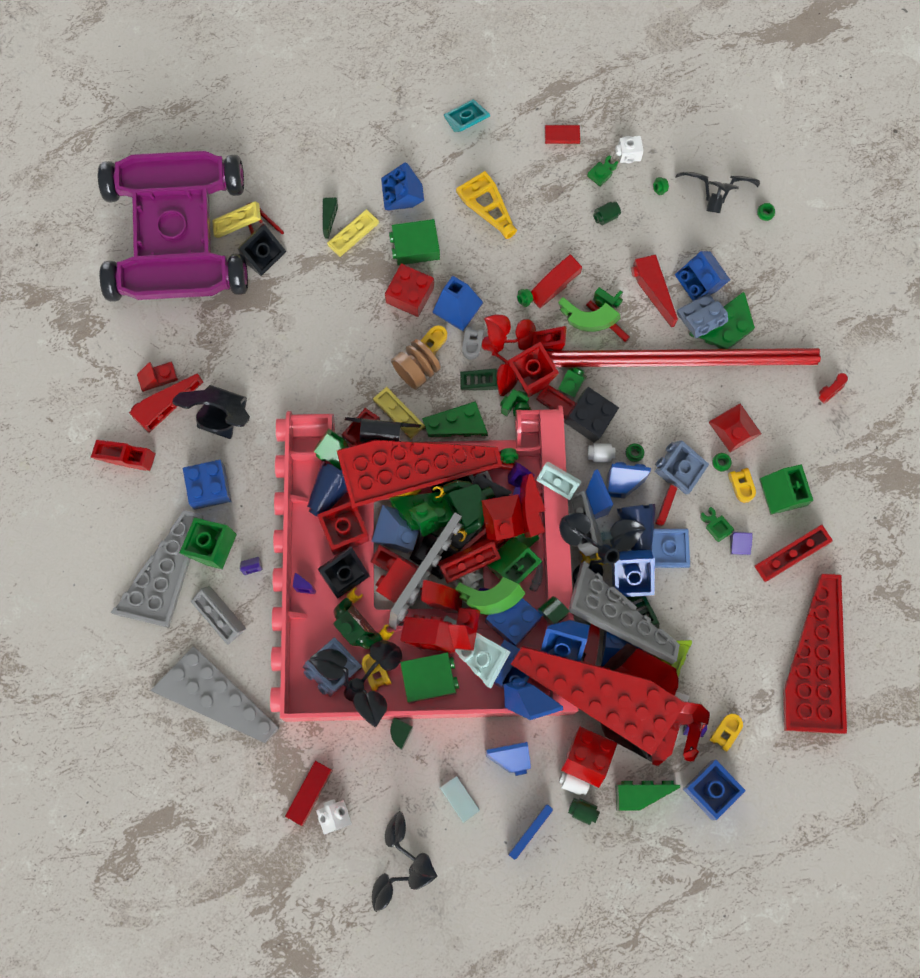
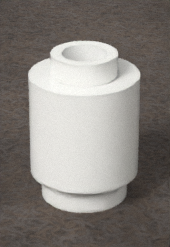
[588,443,616,462]
[559,772,590,795]

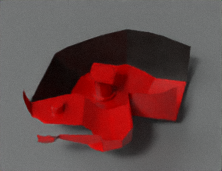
[601,643,710,766]

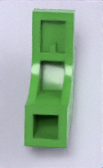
[558,297,621,332]
[455,577,525,615]

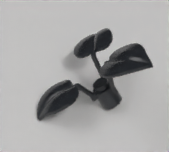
[675,172,760,213]
[559,513,646,584]
[309,640,402,727]
[372,811,438,912]

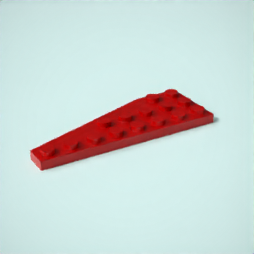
[336,440,502,508]
[783,574,847,734]
[511,646,686,756]

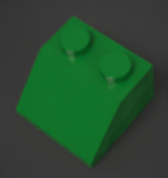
[179,517,237,570]

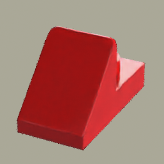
[532,326,567,351]
[137,361,178,392]
[448,608,480,651]

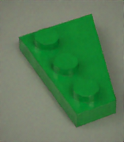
[422,401,488,437]

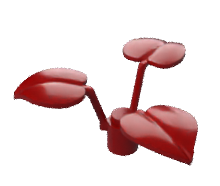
[482,314,536,396]

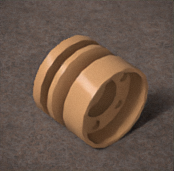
[391,339,441,390]

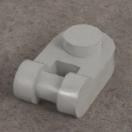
[462,327,484,360]

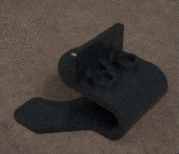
[172,385,250,439]
[345,417,421,443]

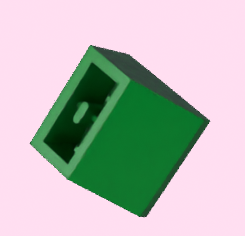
[759,464,813,515]
[486,537,542,584]

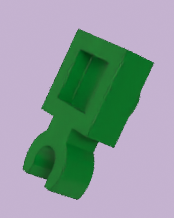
[587,155,618,187]
[700,507,734,542]

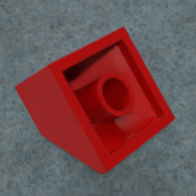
[508,342,559,398]
[709,403,762,453]
[481,494,525,540]

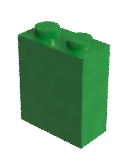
[389,219,440,266]
[400,653,459,703]

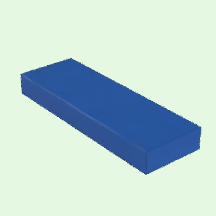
[508,804,553,860]

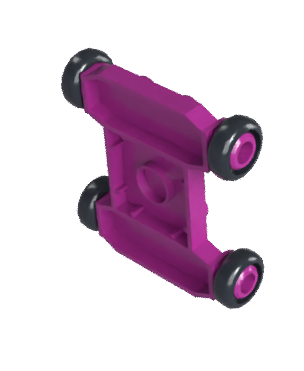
[97,151,248,302]

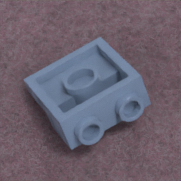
[677,294,728,338]
[654,441,709,494]
[303,637,362,697]

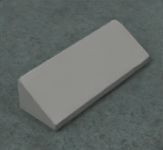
[191,586,246,645]

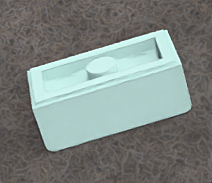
[536,462,581,500]
[440,776,480,823]

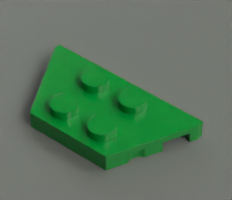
[689,292,755,349]
[390,492,453,530]

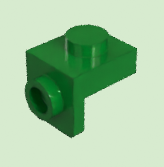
[593,287,623,309]
[558,367,587,398]
[500,389,529,416]
[409,501,440,536]

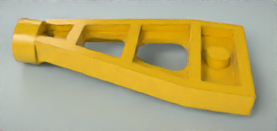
[456,171,517,239]

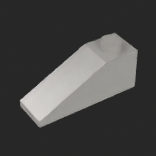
[568,490,603,556]

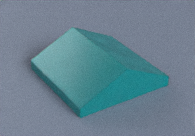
[444,99,490,132]

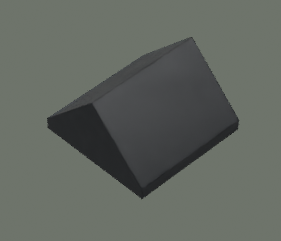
[238,224,287,276]
[409,533,458,580]
[318,546,370,599]

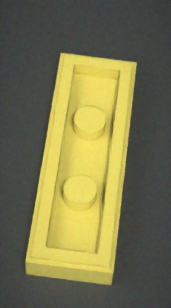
[212,201,261,238]
[327,209,379,257]
[373,387,425,439]

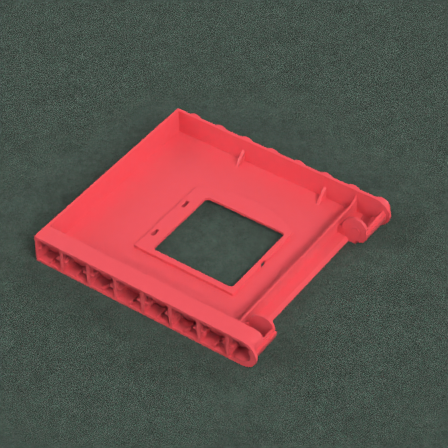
[270,406,578,722]

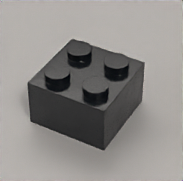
[564,387,619,443]

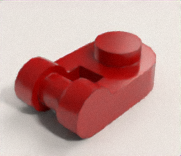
[818,373,848,404]

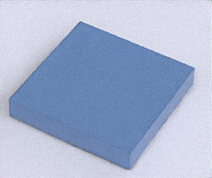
[652,529,690,568]

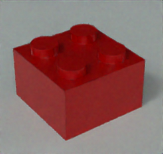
[385,263,434,317]
[317,502,370,556]
[375,557,418,603]
[400,614,455,653]
[561,726,618,788]

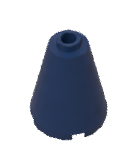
[307,461,347,517]
[617,504,656,551]

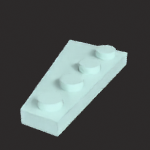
[443,615,510,688]

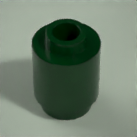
[593,202,621,226]
[568,798,600,825]

